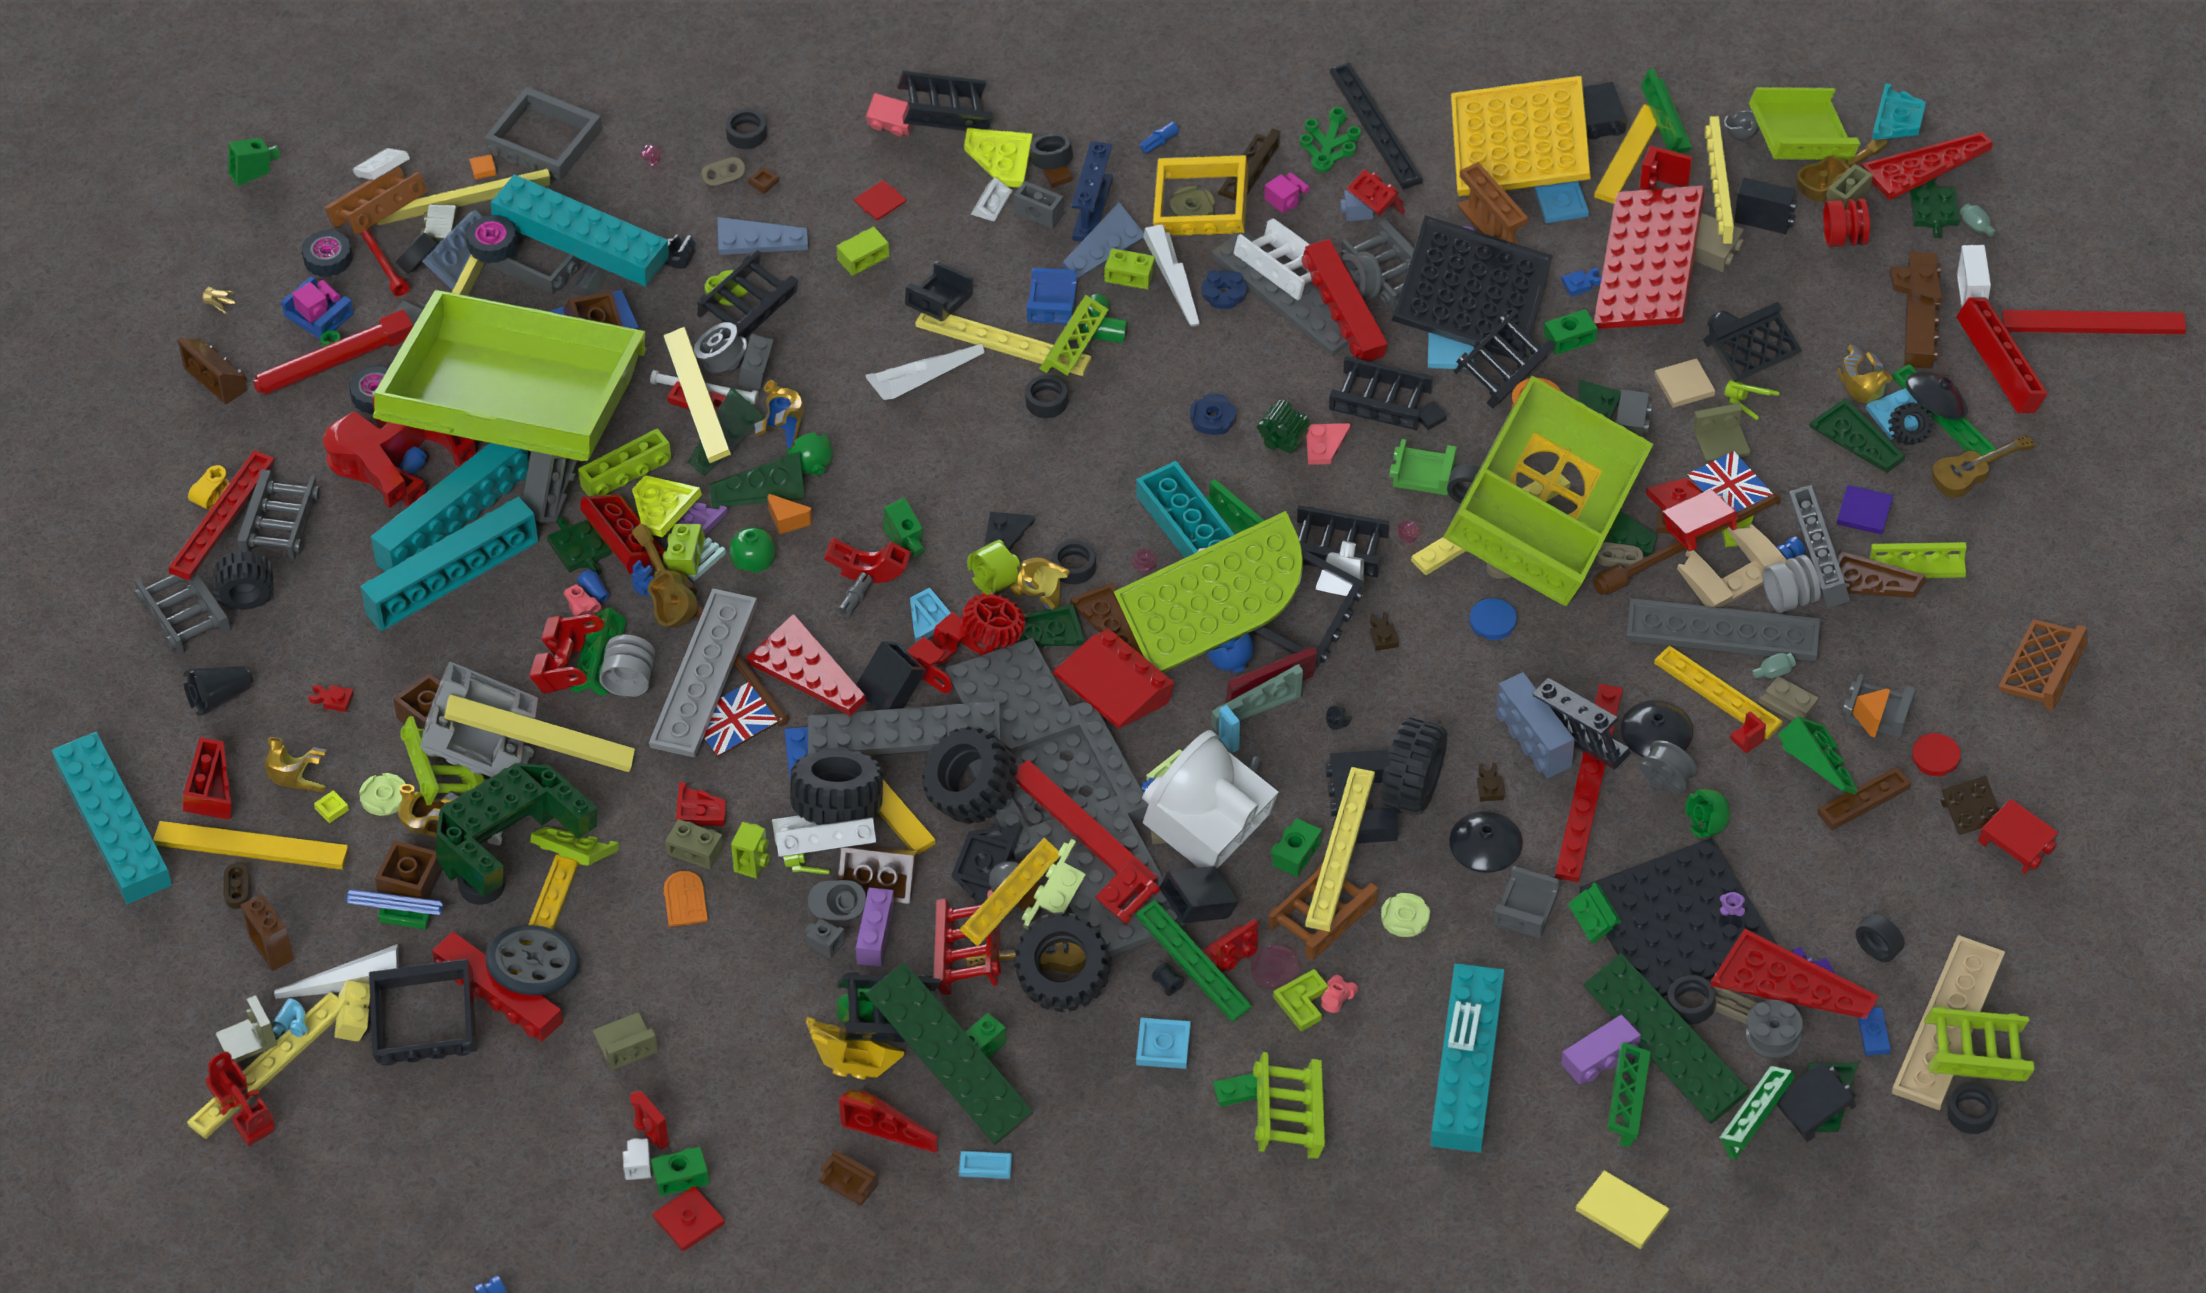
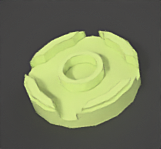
[360,773,405,816]
[1381,893,1430,937]

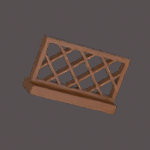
[1999,619,2088,711]

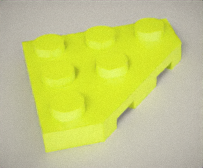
[964,128,1033,187]
[632,475,702,537]

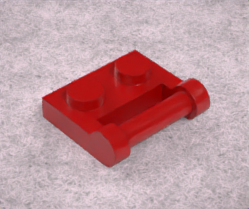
[1095,862,1160,925]
[630,1091,669,1151]

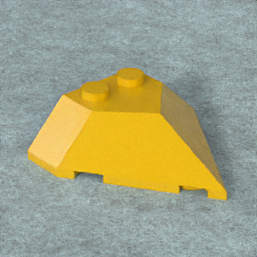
[806,1017,904,1080]

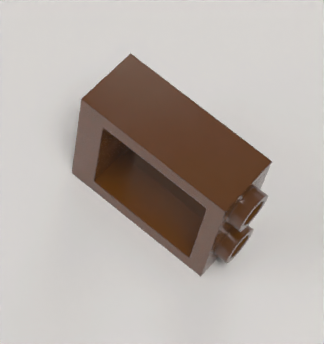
[241,894,294,972]

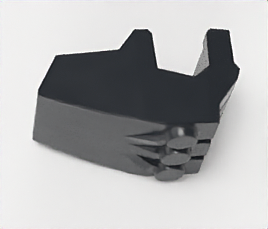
[664,235,696,269]

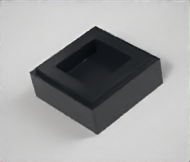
[1418,401,1447,430]

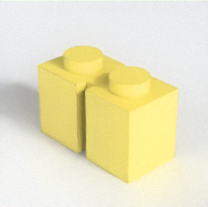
[335,980,370,1041]

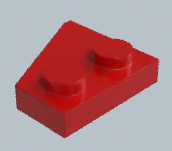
[676,782,726,826]

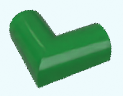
[1080,294,1128,343]

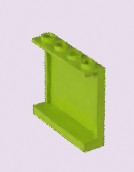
[1749,87,1860,160]

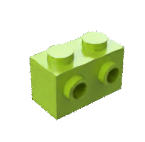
[1105,248,1155,289]
[663,524,706,575]
[731,822,770,879]

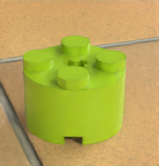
[967,540,1020,595]

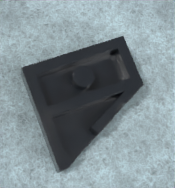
[984,512,1035,552]

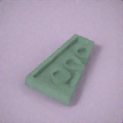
[1211,664,1303,730]

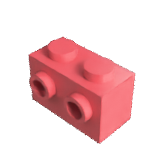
[866,93,913,136]

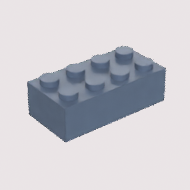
[1495,672,1574,778]

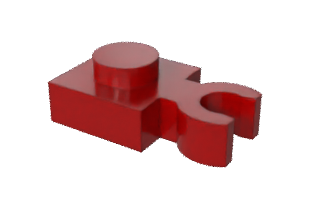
[308,685,354,712]

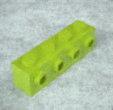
[578,428,671,496]

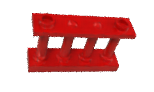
[934,890,1002,994]

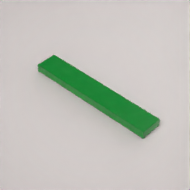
[1891,364,1997,457]
[1135,899,1252,1023]

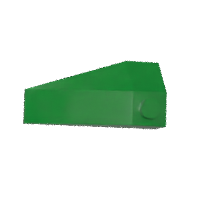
[1778,716,1858,795]

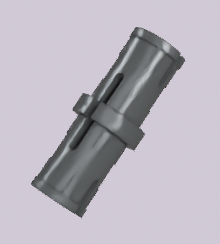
[837,572,873,617]

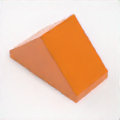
[767,494,813,534]
[1852,689,1890,737]

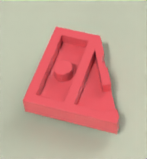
[1306,423,1350,465]

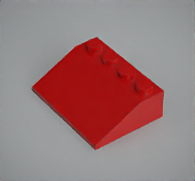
[1053,628,1175,729]

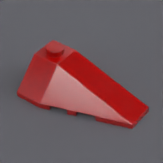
[839,1089,938,1153]

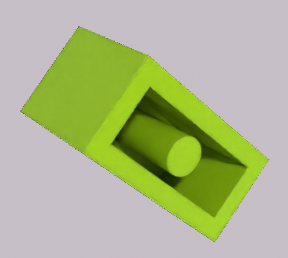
[837,227,890,276]

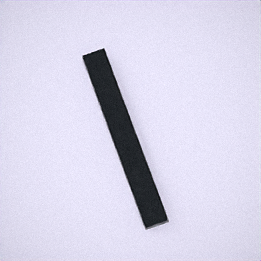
[1330,62,1423,190]

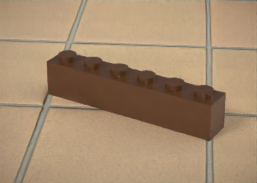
[1904,251,1941,369]

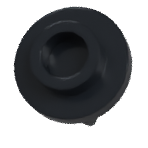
[1326,706,1352,730]

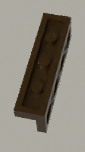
[1218,128,1280,201]

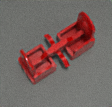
[907,612,994,693]
[529,614,604,694]
[205,1051,275,1146]

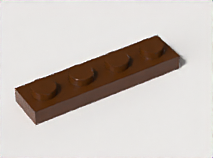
[1818,767,1911,830]

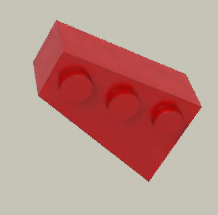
[183,737,231,819]

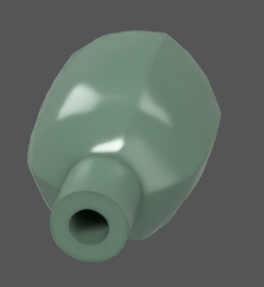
[1960,203,1996,237]
[1752,653,1796,679]

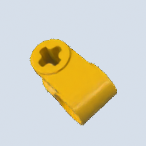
[188,465,229,510]

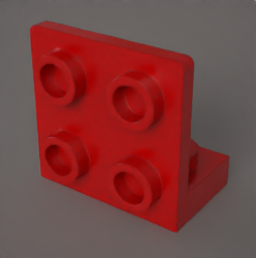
[1639,146,1692,190]
[1347,169,1405,216]
[1202,919,1258,973]

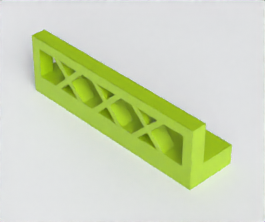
[1039,295,1109,376]
[1869,542,1967,578]

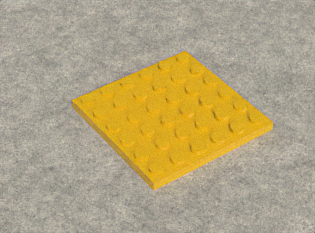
[1451,76,1591,196]

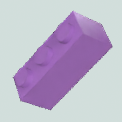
[856,888,894,967]
[1561,1015,1641,1085]

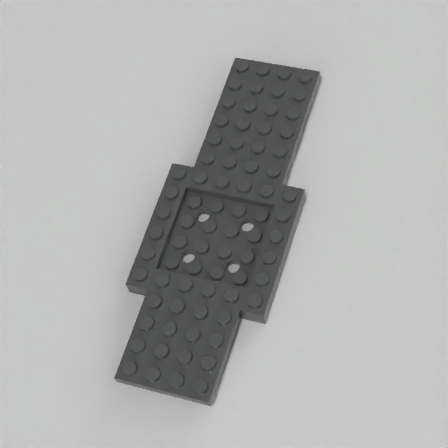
[945,638,1187,957]

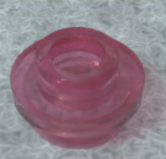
[640,145,661,166]
[1398,521,1419,544]
[1133,549,1156,571]

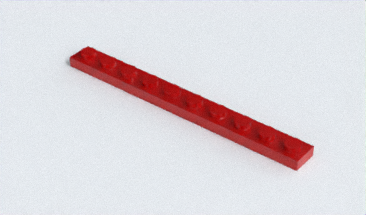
[1555,683,1623,882]

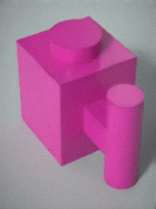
[1265,172,1310,213]
[292,280,341,323]

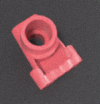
[564,584,601,616]
[1321,975,1358,1013]

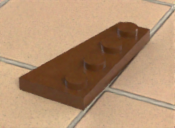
[1837,552,1926,598]
[1070,583,1144,657]

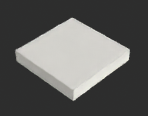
[353,148,410,180]

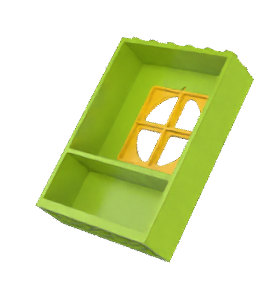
[1443,376,1653,606]

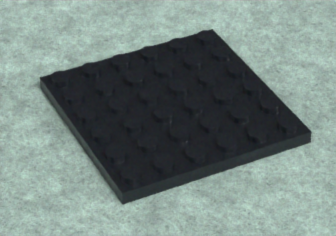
[1392,215,1553,358]
[1579,838,1779,997]

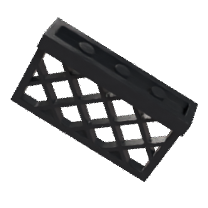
[1703,301,1802,382]

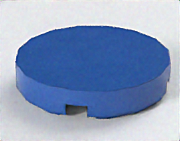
[1469,598,1517,640]

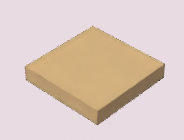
[1655,358,1715,408]

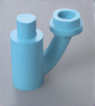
[272,998,308,1038]

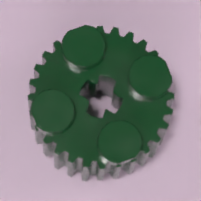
[1257,400,1311,454]

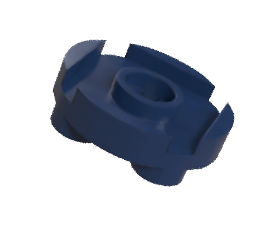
[1202,270,1247,309]
[1190,394,1236,435]

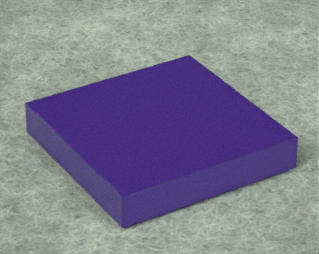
[1837,485,1893,535]

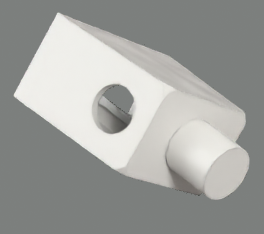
[1316,541,1364,596]

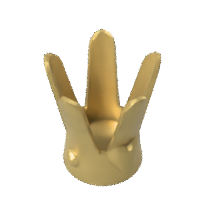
[202,287,235,314]

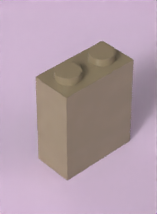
[1694,213,1745,272]

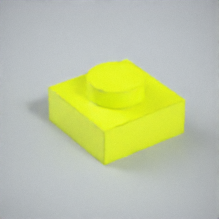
[314,790,349,824]

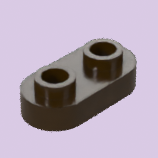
[224,863,250,909]

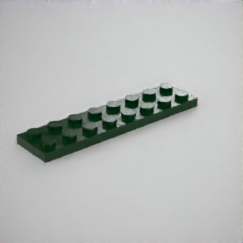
[1583,953,1750,1124]
[865,962,1033,1145]

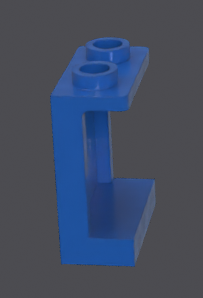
[1027,268,1077,324]
[281,276,354,338]

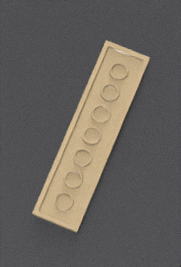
[1892,935,2005,1111]

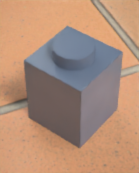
[1340,190,1373,221]

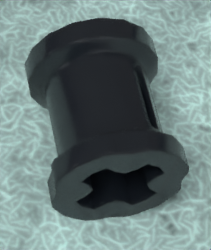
[1151,963,1184,996]

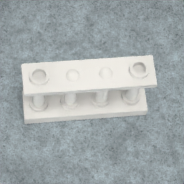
[1233,218,1312,300]
[772,816,876,856]

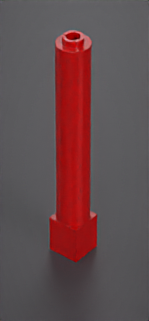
[253,309,413,396]

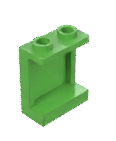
[1389,439,1456,495]

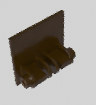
[1941,776,1999,835]

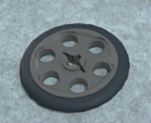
[485,925,580,995]

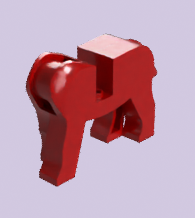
[323,397,476,508]

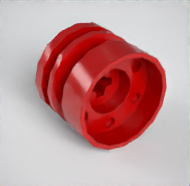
[1823,199,1871,247]

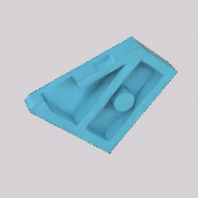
[910,588,951,642]

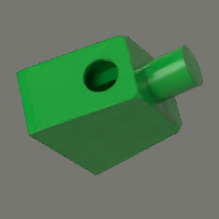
[228,138,280,186]
[883,498,925,557]

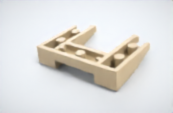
[1677,525,1787,608]

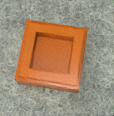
[470,154,496,179]

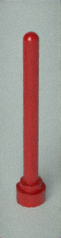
[360,228,410,297]

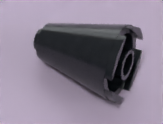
[183,666,253,716]

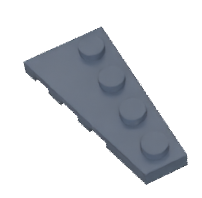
[1062,203,1144,280]
[422,210,482,289]

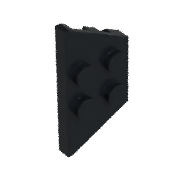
[951,823,1023,905]

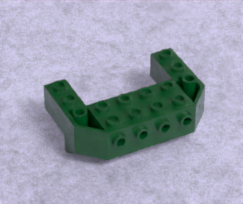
[436,763,598,897]

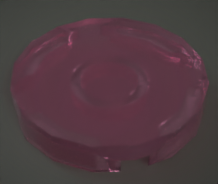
[1250,945,1300,990]

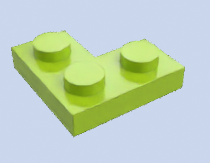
[1273,969,1328,1032]

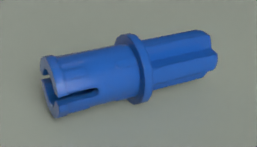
[1140,122,1179,153]

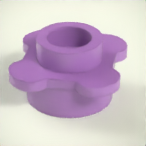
[1720,892,1745,916]

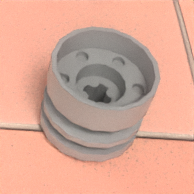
[1762,555,1821,613]
[599,635,655,697]

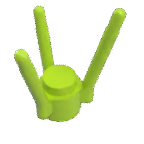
[1725,379,1780,420]
[784,853,830,874]

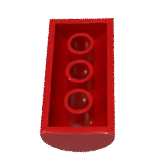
[580,494,664,574]

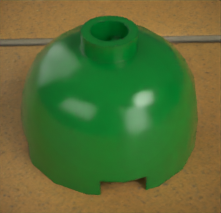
[786,432,834,476]
[729,527,776,573]
[1685,789,1731,838]

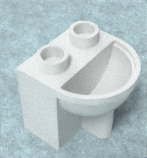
[1142,730,1279,869]

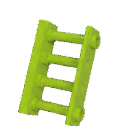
[401,716,484,805]
[1924,1006,2034,1081]
[1253,1052,1325,1158]

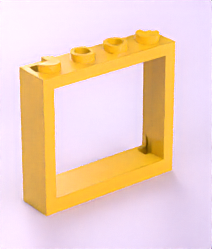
[1153,155,1249,236]

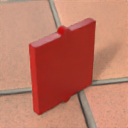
[854,180,907,221]

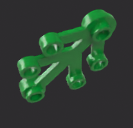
[1300,107,1361,173]

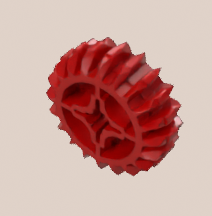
[961,592,1025,649]

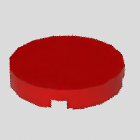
[1912,733,1960,777]

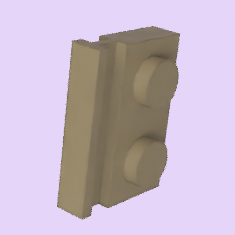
[1759,676,1819,721]

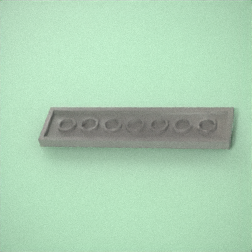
[649,588,758,758]

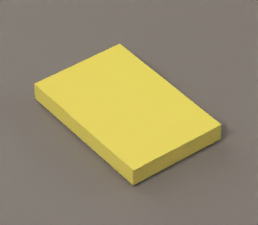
[1576,1171,1669,1249]

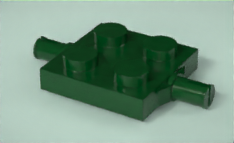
[1910,178,1959,238]
[547,517,611,575]

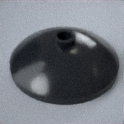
[1906,372,1968,420]
[1621,700,1693,757]
[1449,811,1523,873]

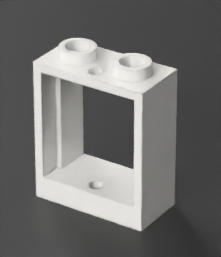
[1957,245,1991,306]

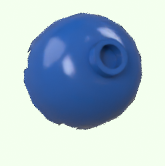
[1206,632,1254,673]

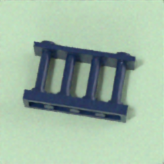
[1071,141,1113,242]

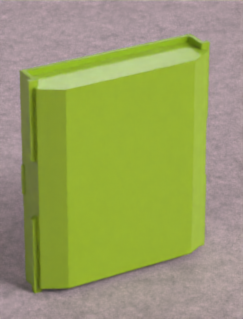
[373,290,646,461]

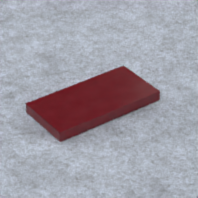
[1225,647,1317,704]

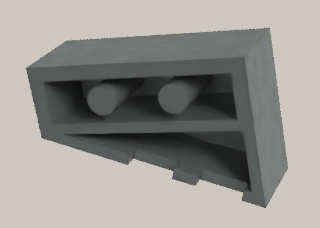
[522,451,577,522]

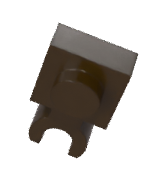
[1370,612,1399,651]
[1477,763,1504,802]

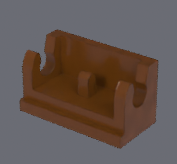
[819,1150,877,1206]

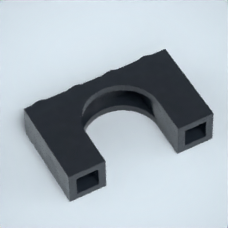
[1325,749,1398,844]

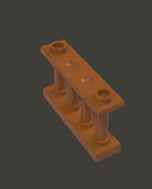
[1458,162,1528,245]
[324,165,428,235]
[1268,862,1378,961]

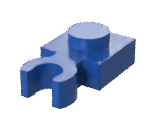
[1561,268,1603,297]
[631,560,654,598]

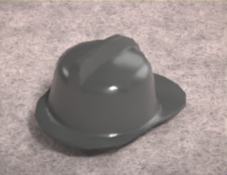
[808,880,866,920]

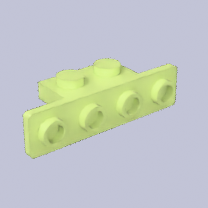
[1022,839,1085,929]

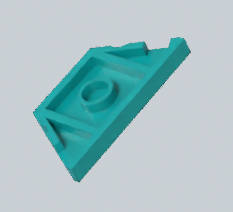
[1872,83,1926,140]

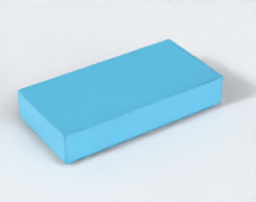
[1219,705,1240,753]
[959,1151,1012,1179]

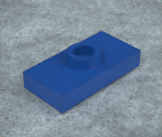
[1857,1008,1891,1056]

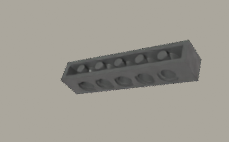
[1789,485,1850,608]

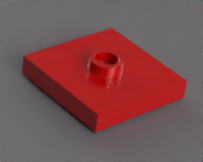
[1646,478,1702,511]
[653,1186,725,1252]

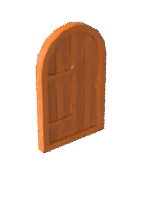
[663,871,708,927]

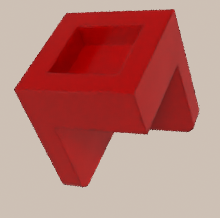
[1730,711,1766,754]

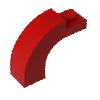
[824,537,911,583]

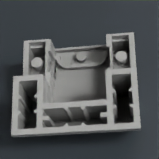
[420,661,538,777]

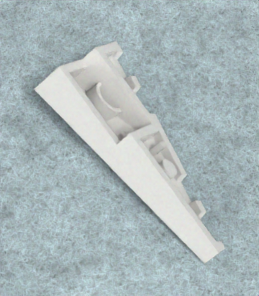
[1143,224,1199,327]
[866,344,985,400]
[274,944,399,999]

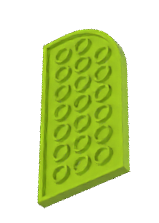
[1114,511,1303,673]

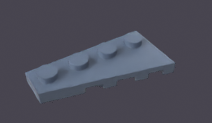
[717,217,808,255]

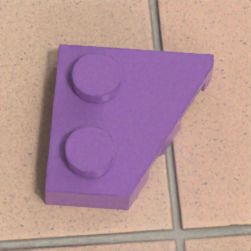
[675,503,727,535]

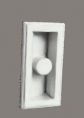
[971,178,1012,221]

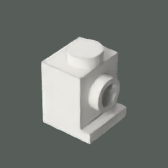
[623,1139,651,1180]

